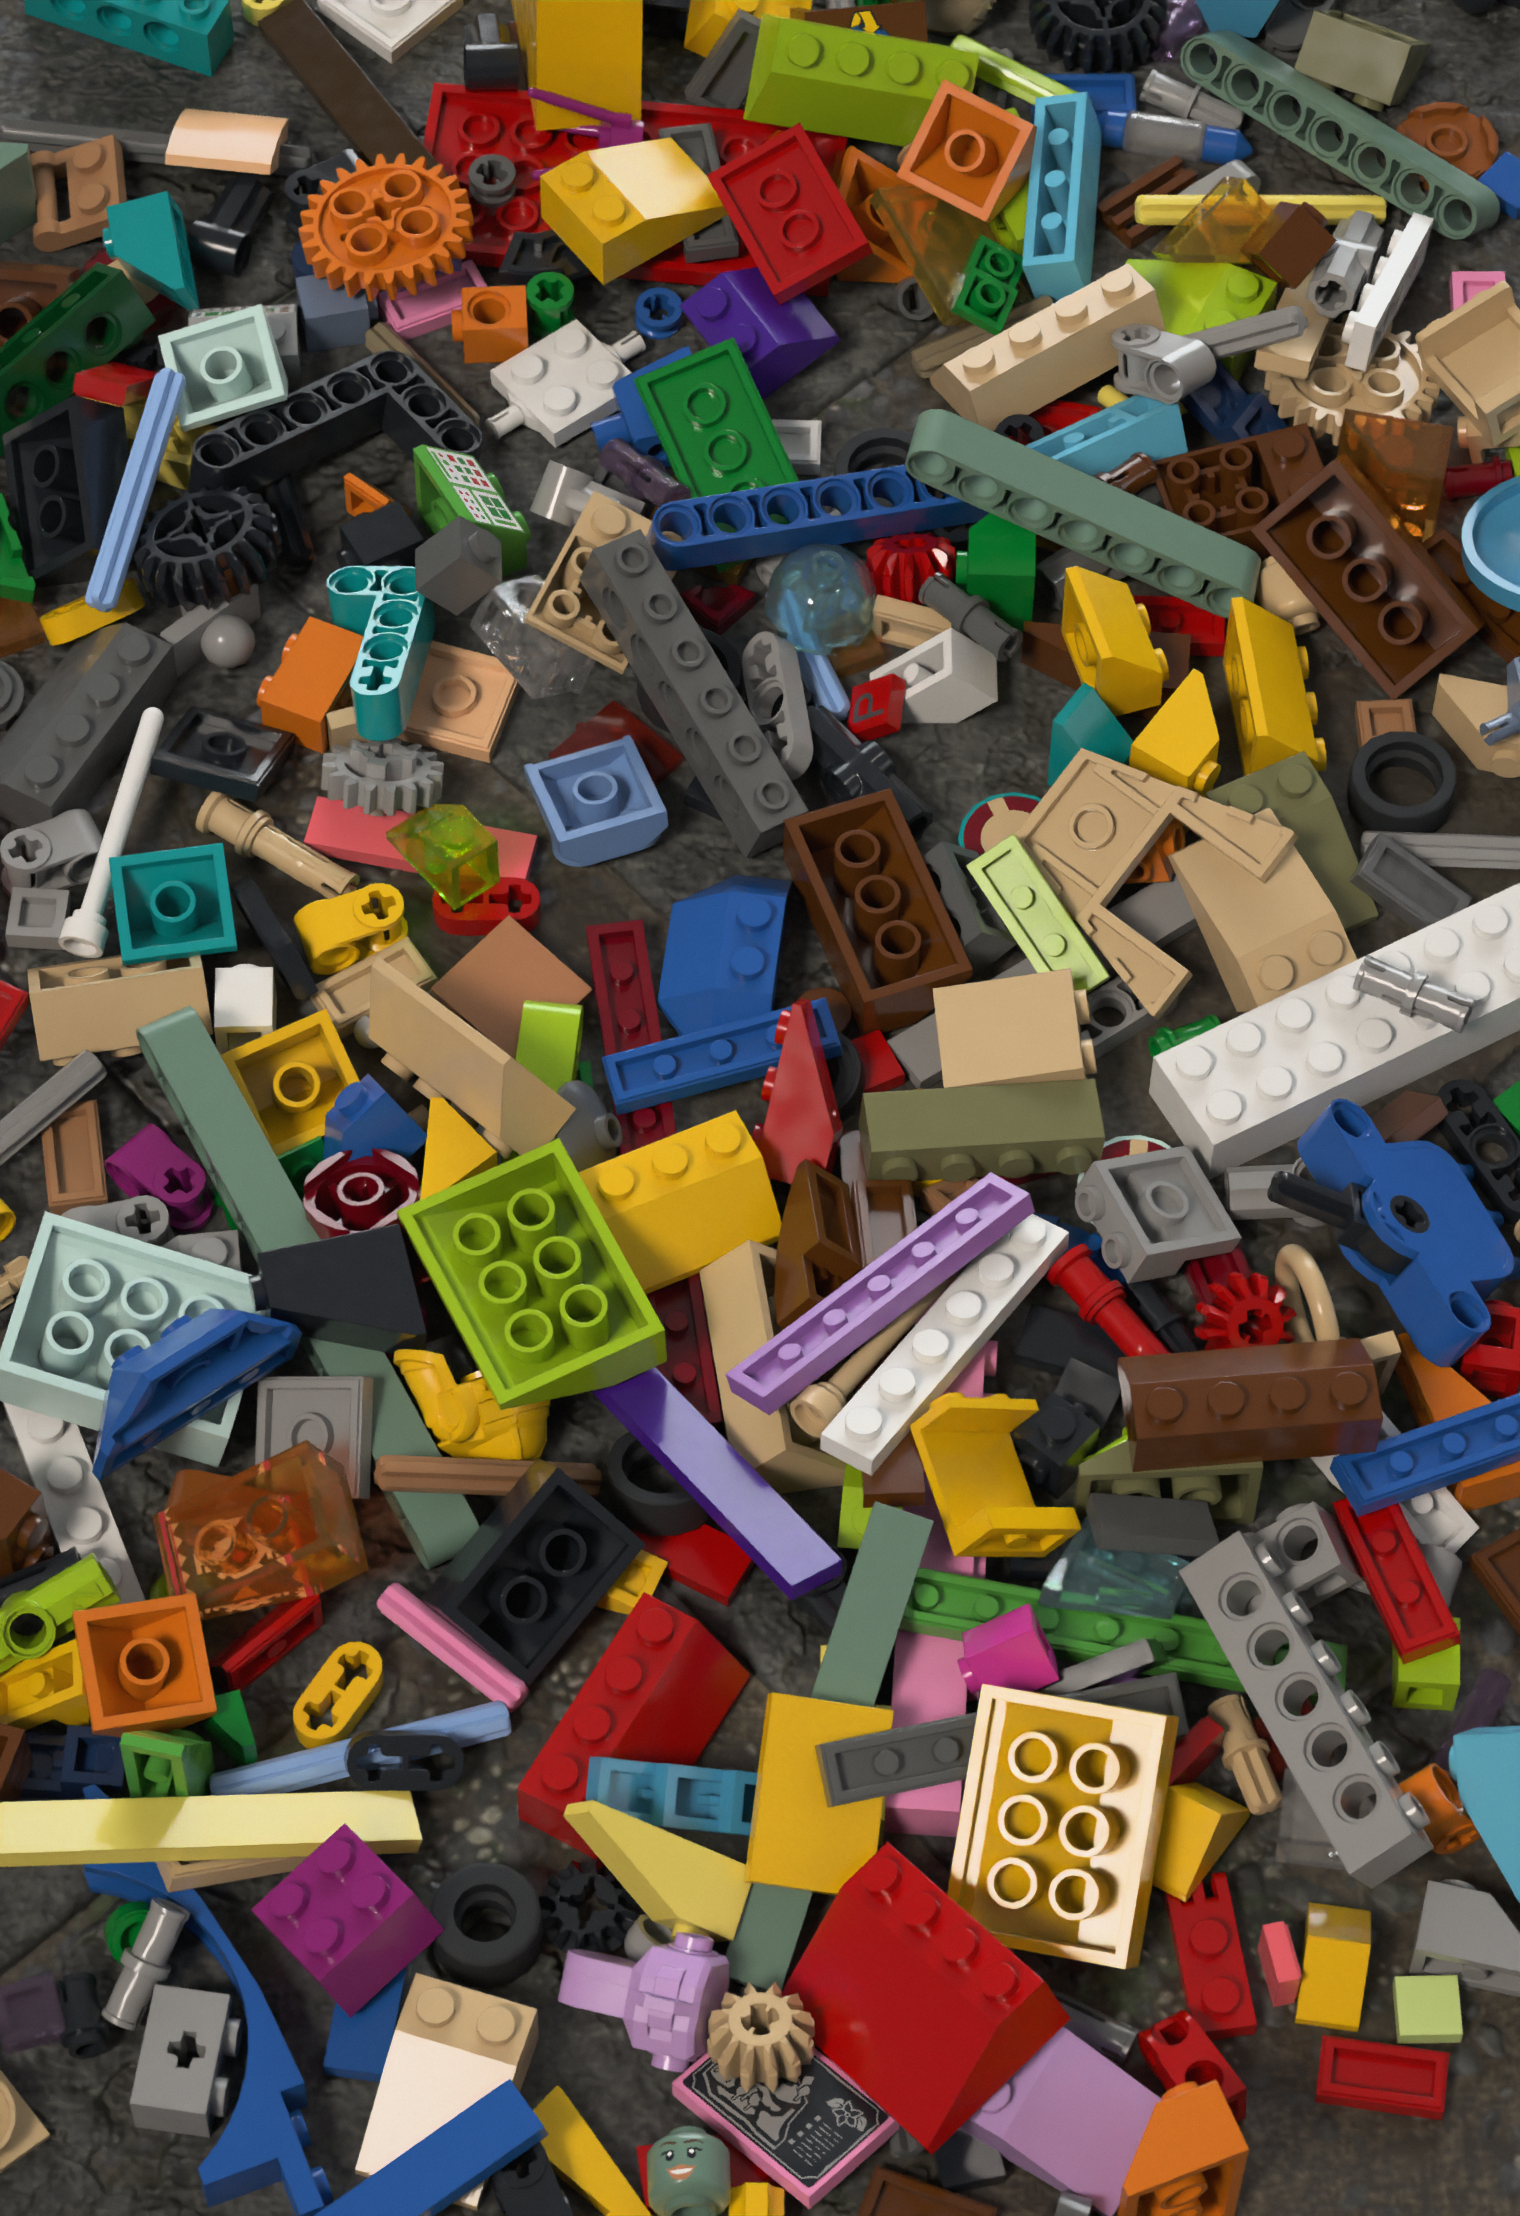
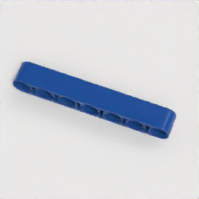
[646,465,989,571]

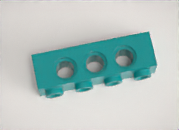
[24,0,234,77]

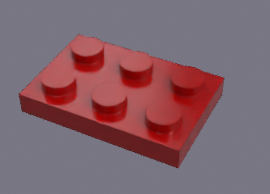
[706,123,873,305]

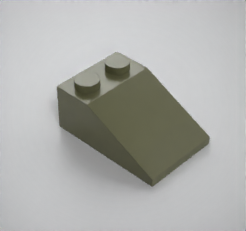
[1205,751,1379,933]
[1074,1440,1263,1525]

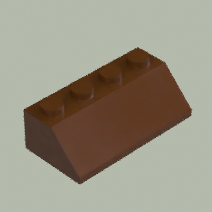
[1251,453,1486,699]
[783,788,973,1036]
[1117,1338,1383,1472]

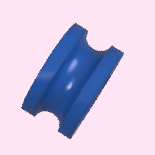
[635,287,683,340]

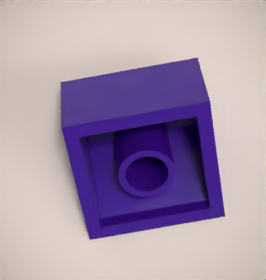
[679,267,840,401]

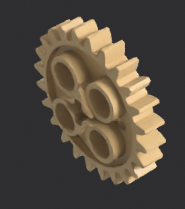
[1264,314,1440,448]

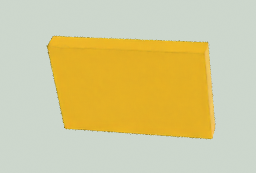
[744,1692,894,1896]

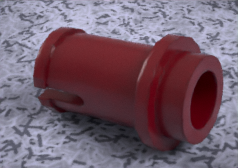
[1443,455,1513,501]

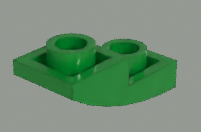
[950,234,1023,336]

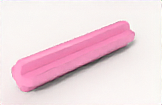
[376,1583,529,1713]

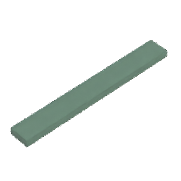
[725,1501,934,1992]

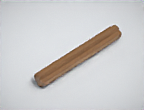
[374,1455,602,1498]

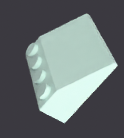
[0,1211,266,1467]

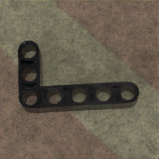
[188,350,483,494]

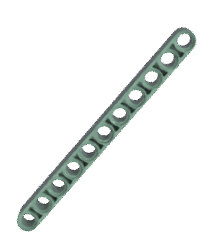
[136,1005,480,1570]

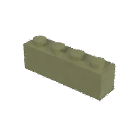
[859,1078,1105,1182]

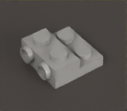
[1075,1145,1242,1284]

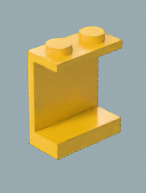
[909,1392,1081,1557]

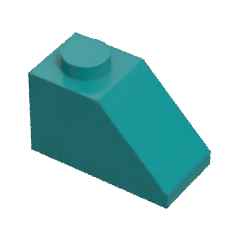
[102,191,199,311]
[1047,683,1133,786]

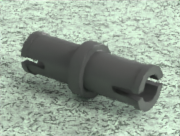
[919,572,1023,662]

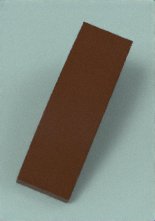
[774,1159,861,1329]

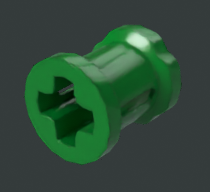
[526,272,574,341]

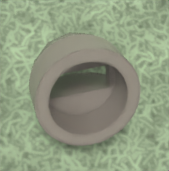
[624,1914,675,1962]

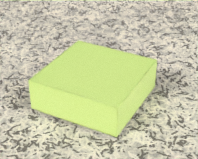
[1392,1975,1463,2044]

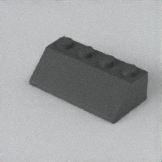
[0,622,178,828]

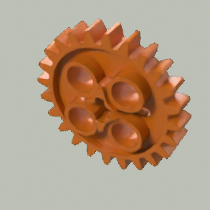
[298,153,474,301]

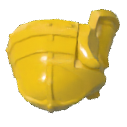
[393,1349,551,1461]

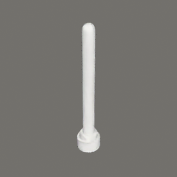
[58,707,164,958]

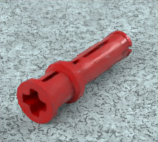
[1046,1243,1171,1357]

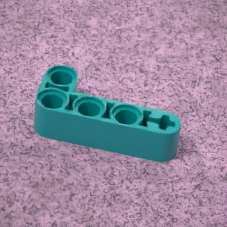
[327,566,436,741]

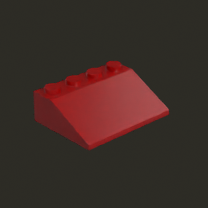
[781,1842,1071,2155]

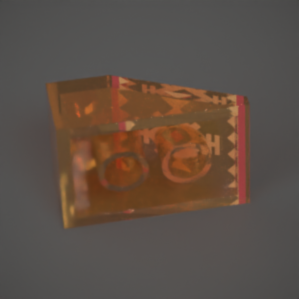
[153,1440,369,1620]

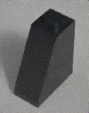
[248,1224,427,1354]

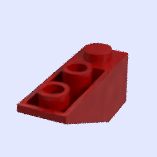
[751,998,843,1184]

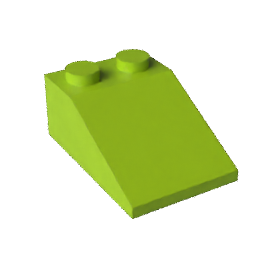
[1125,259,1278,383]

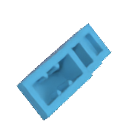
[585,1757,758,1837]

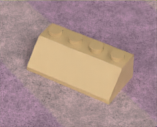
[929,263,1166,431]
[369,956,576,1159]
[699,1240,854,1494]

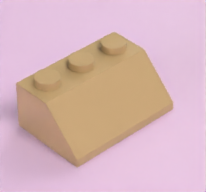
[27,955,213,1066]

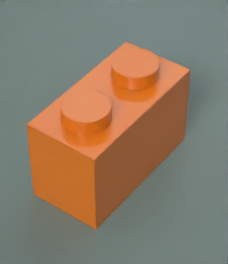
[256,616,364,754]

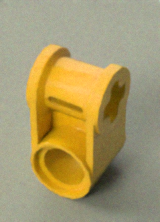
[293,883,409,975]

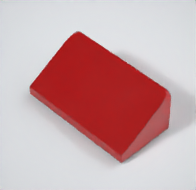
[208,1590,323,1693]

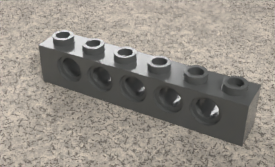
[579,529,809,859]

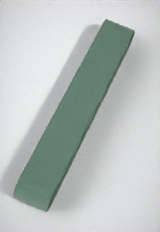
[1180,29,1500,240]
[905,409,1262,618]

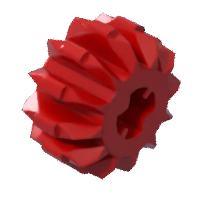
[864,532,956,606]
[1193,1272,1297,1351]

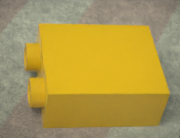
[511,0,643,131]

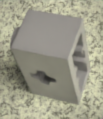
[129,1984,243,2138]

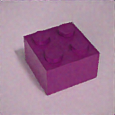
[251,1823,444,2018]

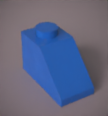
[323,1074,427,1162]

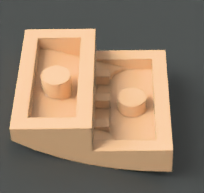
[165,108,289,175]

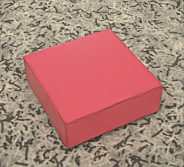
[1257,1921,1302,2007]

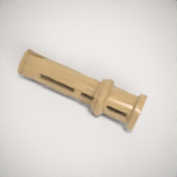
[196,791,360,899]

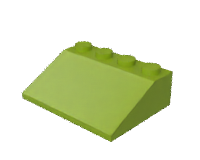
[397,1138,667,1410]

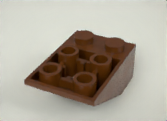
[1153,423,1324,558]

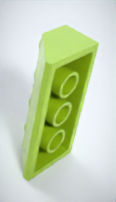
[743,13,980,147]

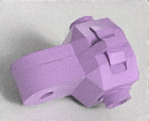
[558,1932,729,2073]

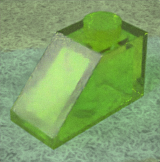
[386,804,500,910]

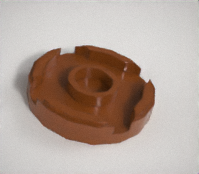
[1396,102,1498,191]

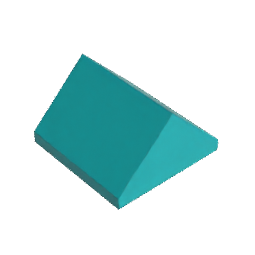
[109,843,238,966]

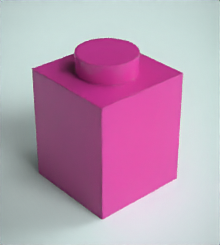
[957,1603,1059,1694]

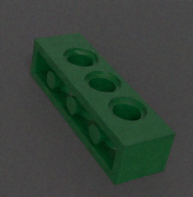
[0,263,156,457]

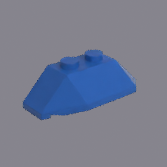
[658,875,792,1079]
[92,1308,302,1481]

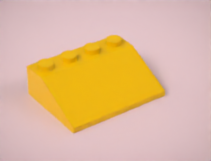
[947,1684,1179,1969]

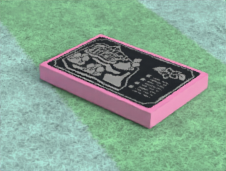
[672,2048,900,2209]

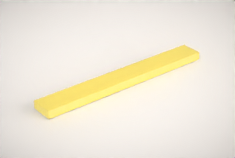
[0,1791,422,1867]

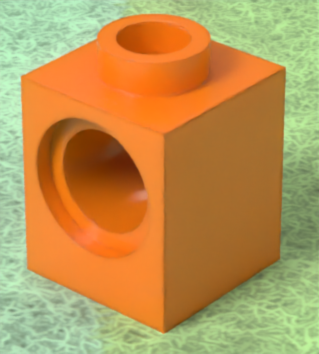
[451,285,528,364]

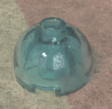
[764,543,876,656]

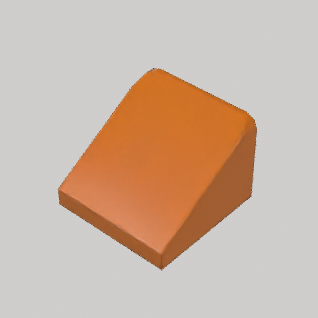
[344,472,411,517]

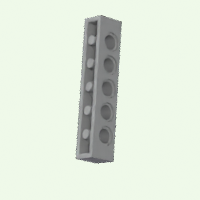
[1178,1530,1434,1889]

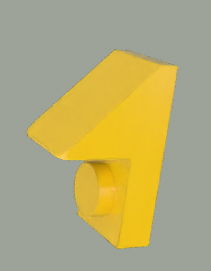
[0,1639,89,1730]

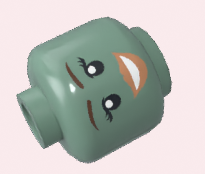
[647,2126,731,2216]

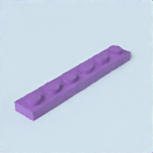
[725,1172,1035,1416]

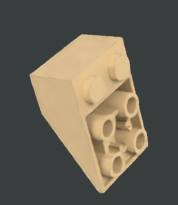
[523,490,683,674]

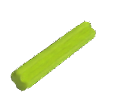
[950,35,1092,106]

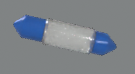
[1097,109,1253,165]

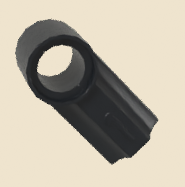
[463,13,519,90]
[187,173,272,278]

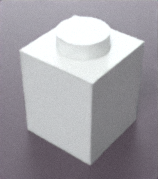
[214,964,277,1054]

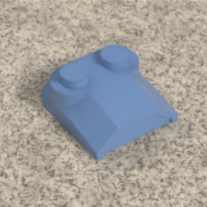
[524,735,668,867]

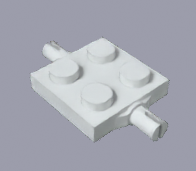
[485,319,646,448]

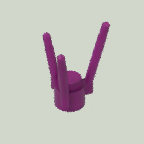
[527,87,644,180]

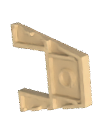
[1015,748,1299,1021]

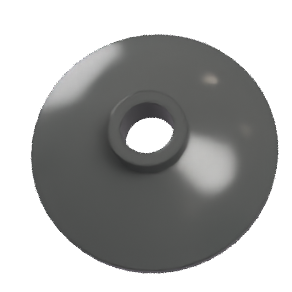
[555,1080,623,1172]

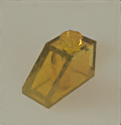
[1151,176,1272,263]

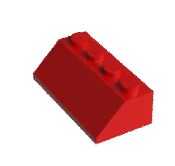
[517,1592,750,1859]

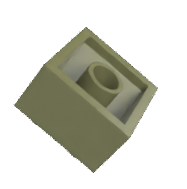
[1294,9,1431,112]

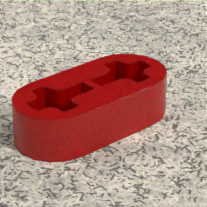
[432,877,541,936]

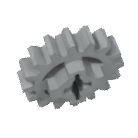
[321,737,444,816]

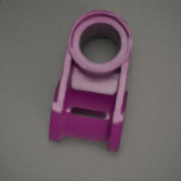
[104,1123,213,1234]

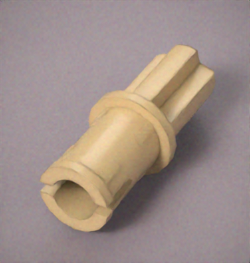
[1207,1694,1282,1815]

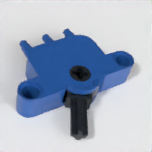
[1267,1098,1520,1368]

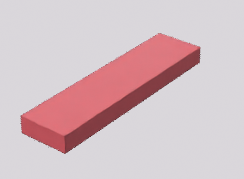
[304,796,538,880]

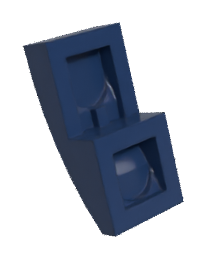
[1180,359,1288,444]
[20,1725,125,1799]

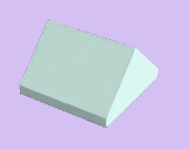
[158,304,288,432]

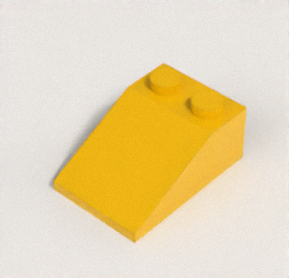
[540,137,728,285]

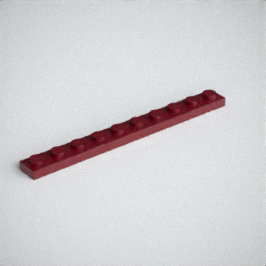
[586,919,723,1433]

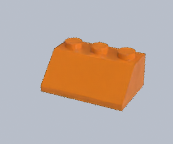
[1117,2080,1249,2216]

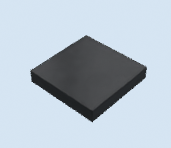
[150,706,296,803]

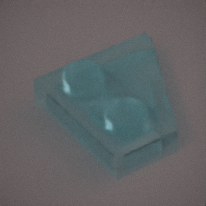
[1038,1517,1190,1620]

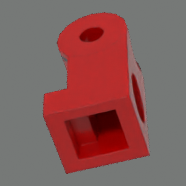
[1137,2010,1247,2122]

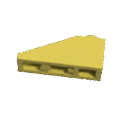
[563,1800,751,1943]

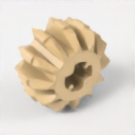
[707,1982,815,2093]

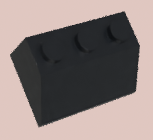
[2,395,136,588]
[421,1458,646,1686]

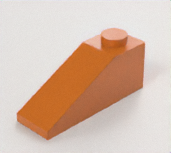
[1394,1332,1520,1512]

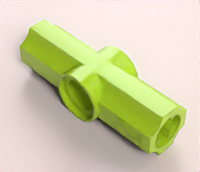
[0,1553,121,1674]

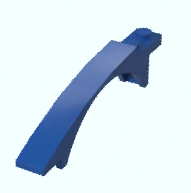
[82,1784,334,2216]

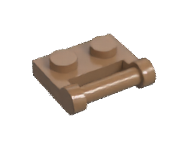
[30,134,127,252]

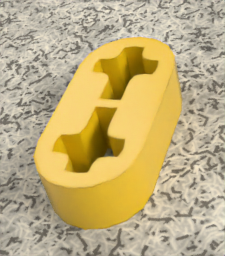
[39,578,145,646]
[293,1642,384,1749]

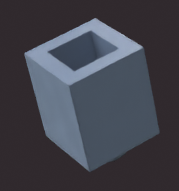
[295,275,379,353]

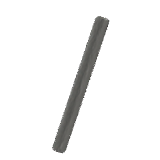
[0,118,312,176]

